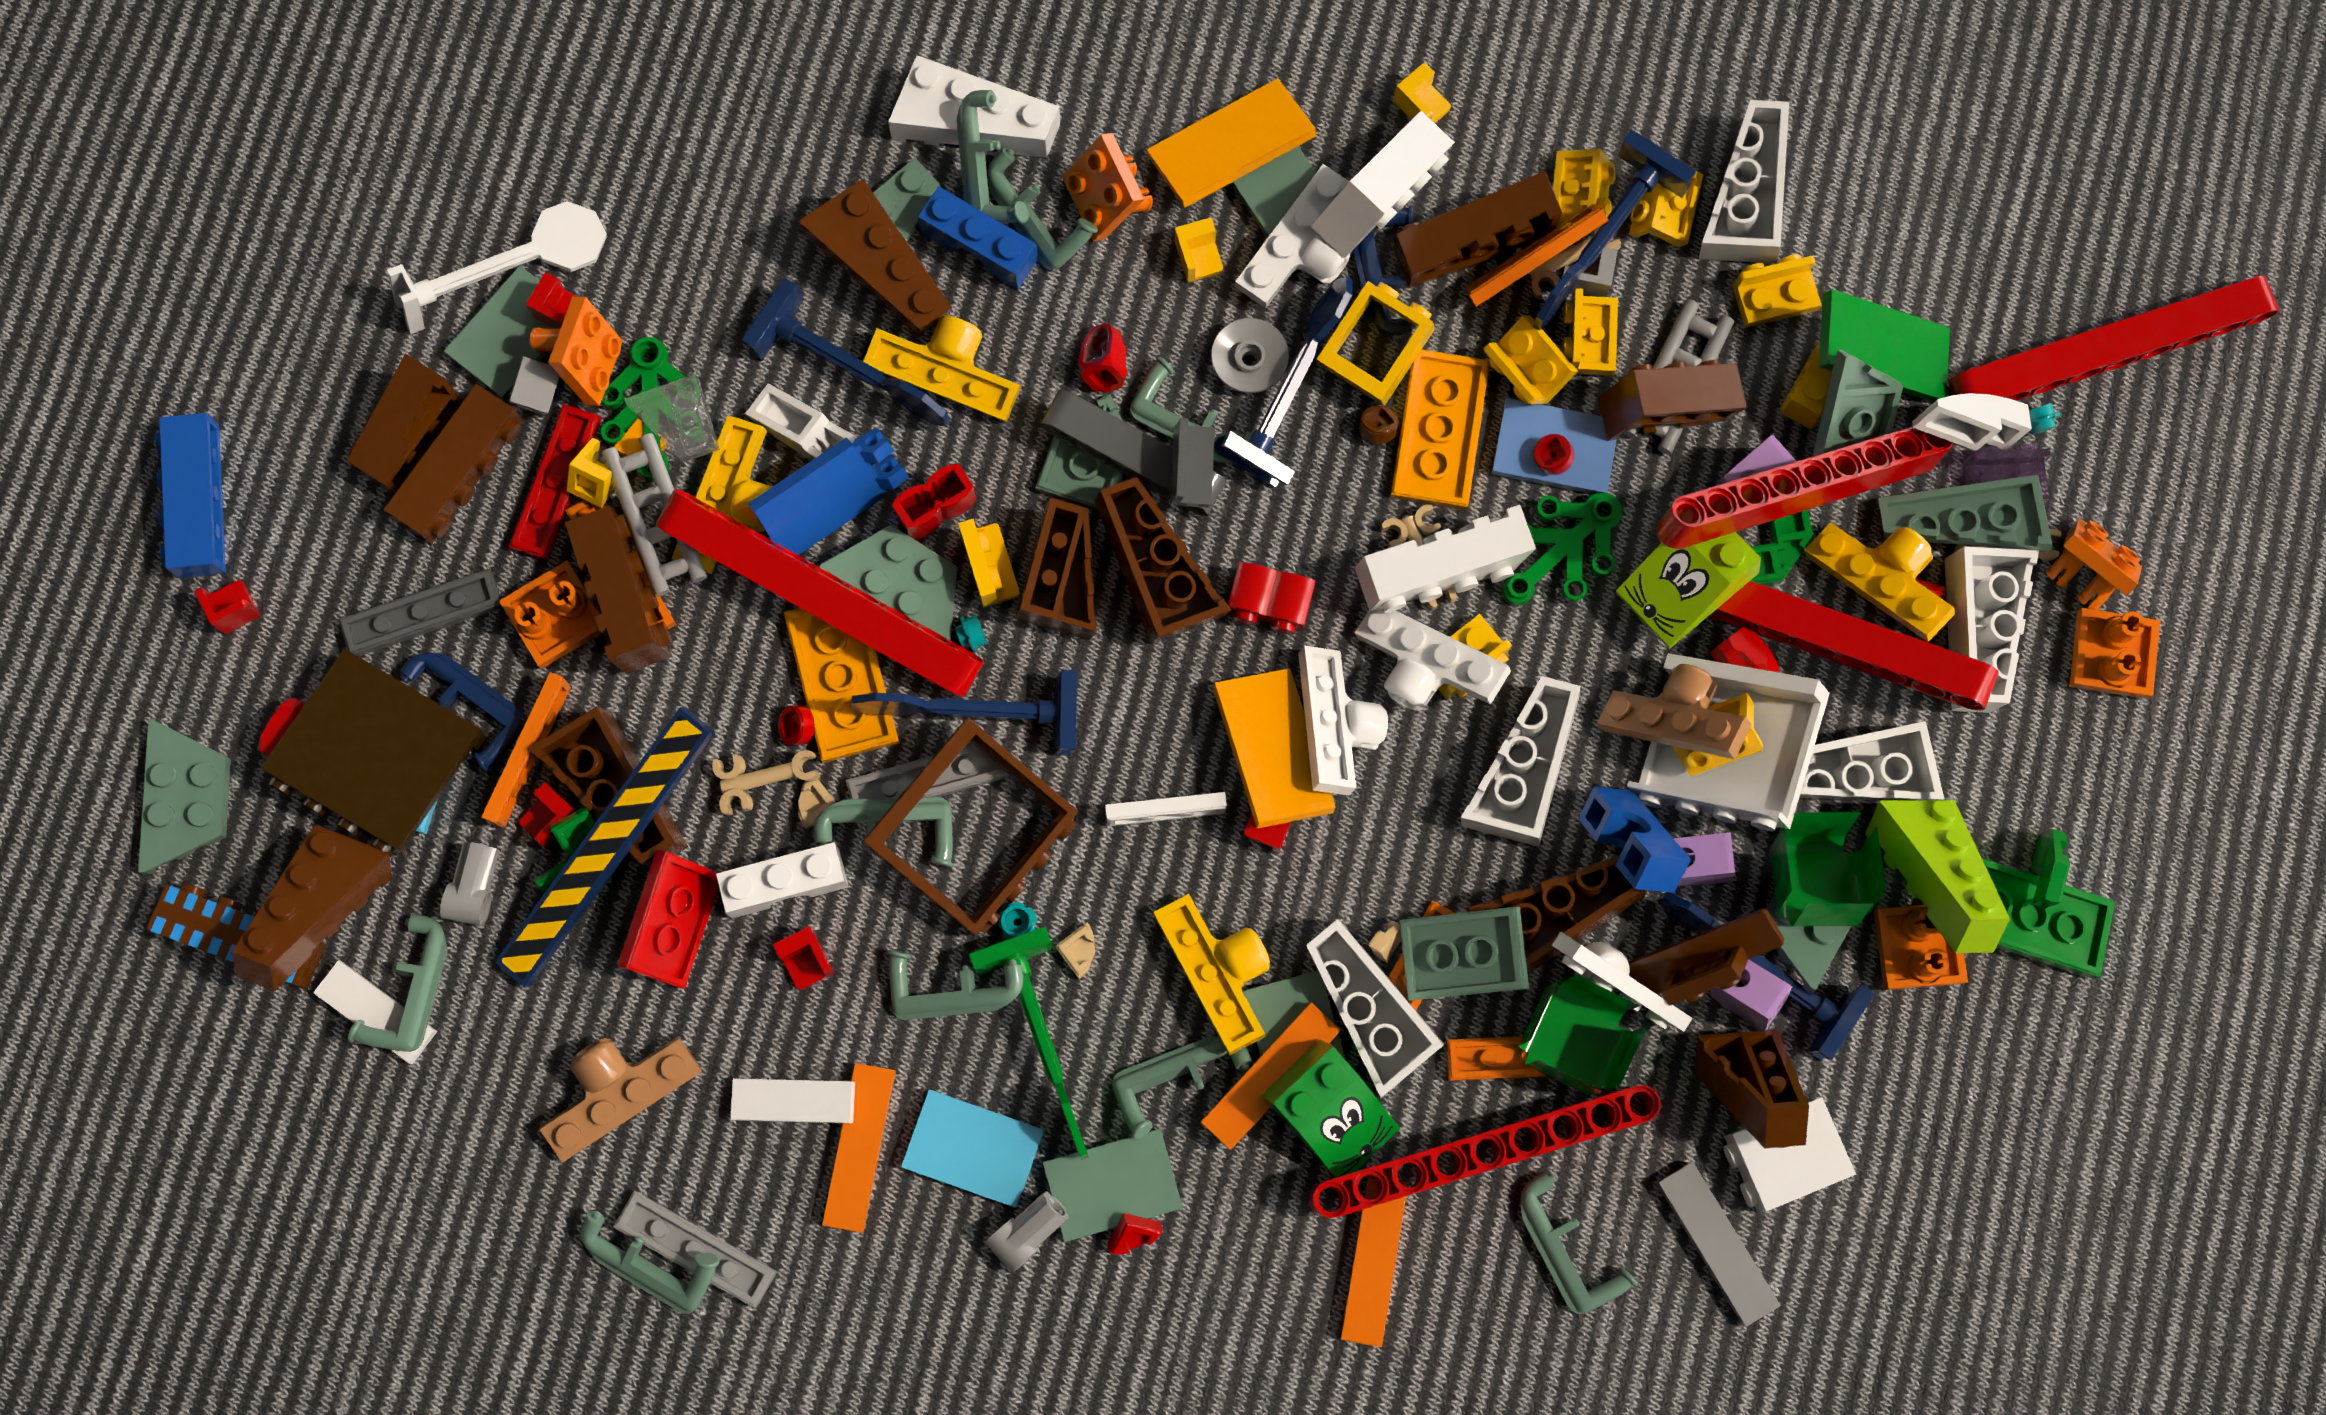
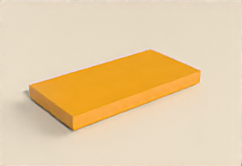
[1147,78,1317,208]
[1390,349,1490,511]
[784,608,899,763]
[1213,668,1336,829]

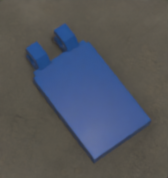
[748,427,909,555]

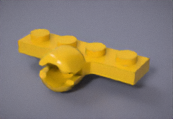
[863,315,1021,422]
[672,415,772,574]
[1804,522,1955,642]
[1153,894,1270,1056]

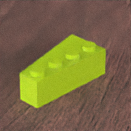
[1865,800,2010,953]

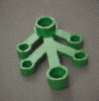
[601,337,704,482]
[1501,493,1622,607]

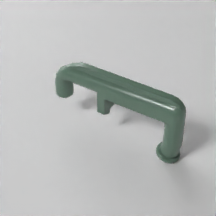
[956,90,1029,223]
[988,147,1098,270]
[1130,356,1254,464]
[814,797,953,868]
[348,914,448,1052]
[887,950,1023,1020]
[1112,1036,1253,1140]
[1520,1172,1638,1314]
[580,1211,719,1314]

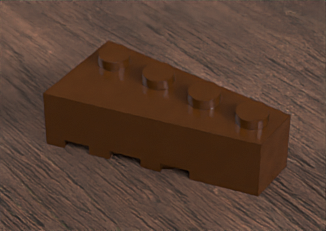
[798,179,952,336]
[1468,855,1647,974]

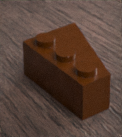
[346,353,462,495]
[1598,360,1746,441]
[1015,498,1097,640]
[1695,1029,1809,1149]

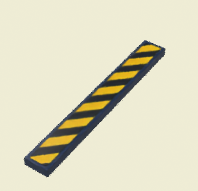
[495,707,715,987]

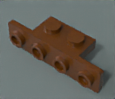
[1628,909,1785,1006]

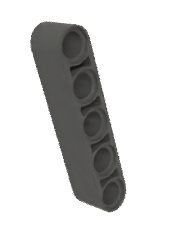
[1040,389,1226,517]

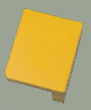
[1393,62,1451,123]
[1174,217,1223,283]
[567,438,615,507]

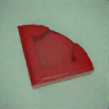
[1107,1213,1163,1255]

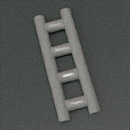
[1623,299,1734,455]
[602,433,707,597]

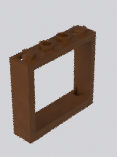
[861,718,1079,935]

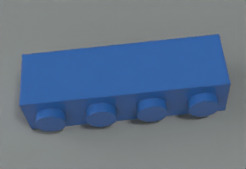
[155,413,226,578]

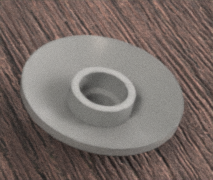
[1211,318,1289,393]

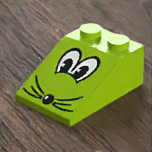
[1616,532,1761,649]

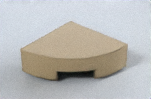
[798,779,836,830]
[1369,921,1401,963]
[1055,923,1095,980]

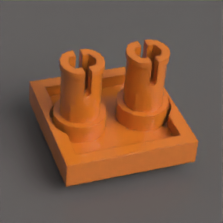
[1062,133,1153,242]
[530,297,623,406]
[2045,518,2142,610]
[499,560,601,669]
[2069,608,2160,699]
[1873,905,1968,991]

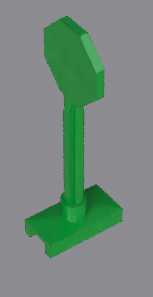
[969,926,1089,1160]

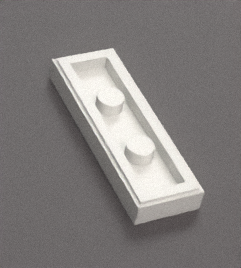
[1105,792,1227,826]
[313,960,437,1064]
[730,1079,855,1124]

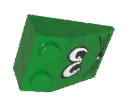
[1261,1039,1400,1178]

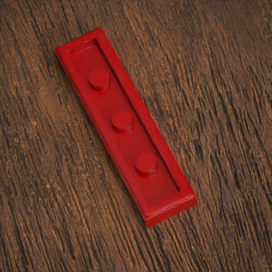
[509,404,602,561]

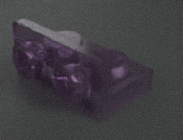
[1963,444,2051,504]

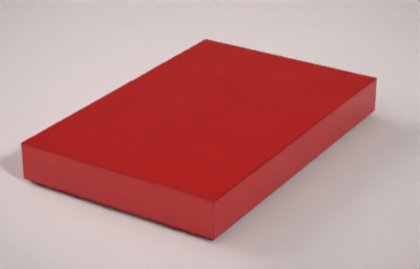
[617,849,719,989]

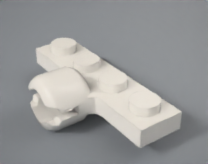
[1235,164,1350,308]
[1355,608,1511,711]
[1298,646,1388,796]
[1552,932,1693,1032]

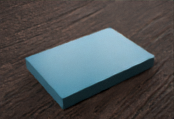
[901,1089,1044,1208]

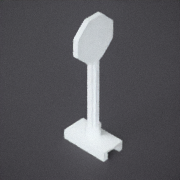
[387,201,607,334]

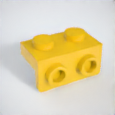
[1561,288,1618,376]

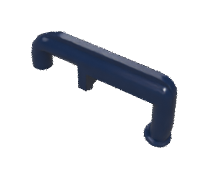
[1353,205,1416,336]
[399,652,527,773]

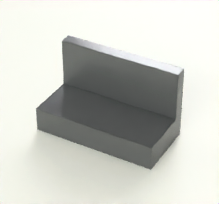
[1170,418,1215,508]

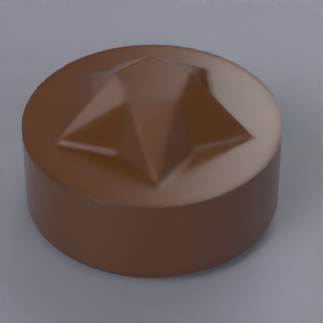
[1359,406,1398,444]

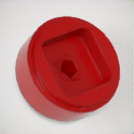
[1533,434,1575,475]
[778,705,815,745]

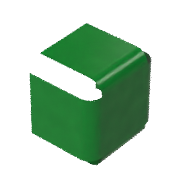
[1770,812,1886,927]
[1519,975,1647,1096]

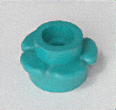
[2029,403,2060,435]
[955,615,987,652]
[997,902,1037,940]

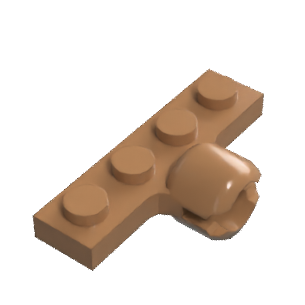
[1597,664,1752,759]
[539,1036,702,1163]

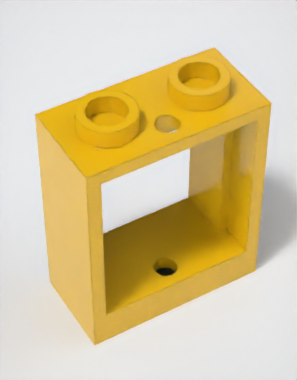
[1316,281,1435,406]

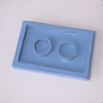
[1491,398,1617,494]

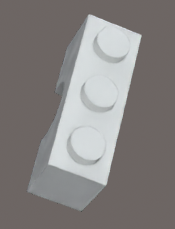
[716,842,849,918]

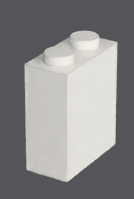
[1724,1098,1856,1212]

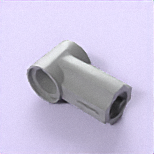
[440,841,499,926]
[985,1191,1069,1274]

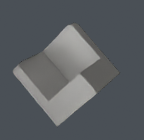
[1562,248,1618,297]
[507,356,559,416]

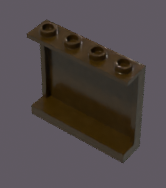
[261,648,486,858]

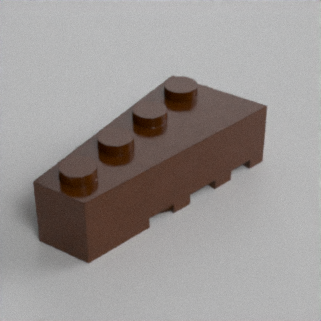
[1393,171,1562,288]
[1094,477,1231,645]
[565,505,672,674]
[529,706,688,867]
[232,824,392,992]

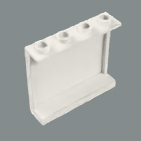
[1627,653,1830,831]

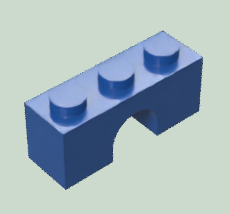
[918,186,1038,291]
[1578,786,1691,893]

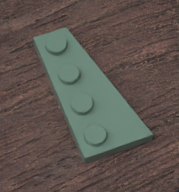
[1878,475,2052,551]

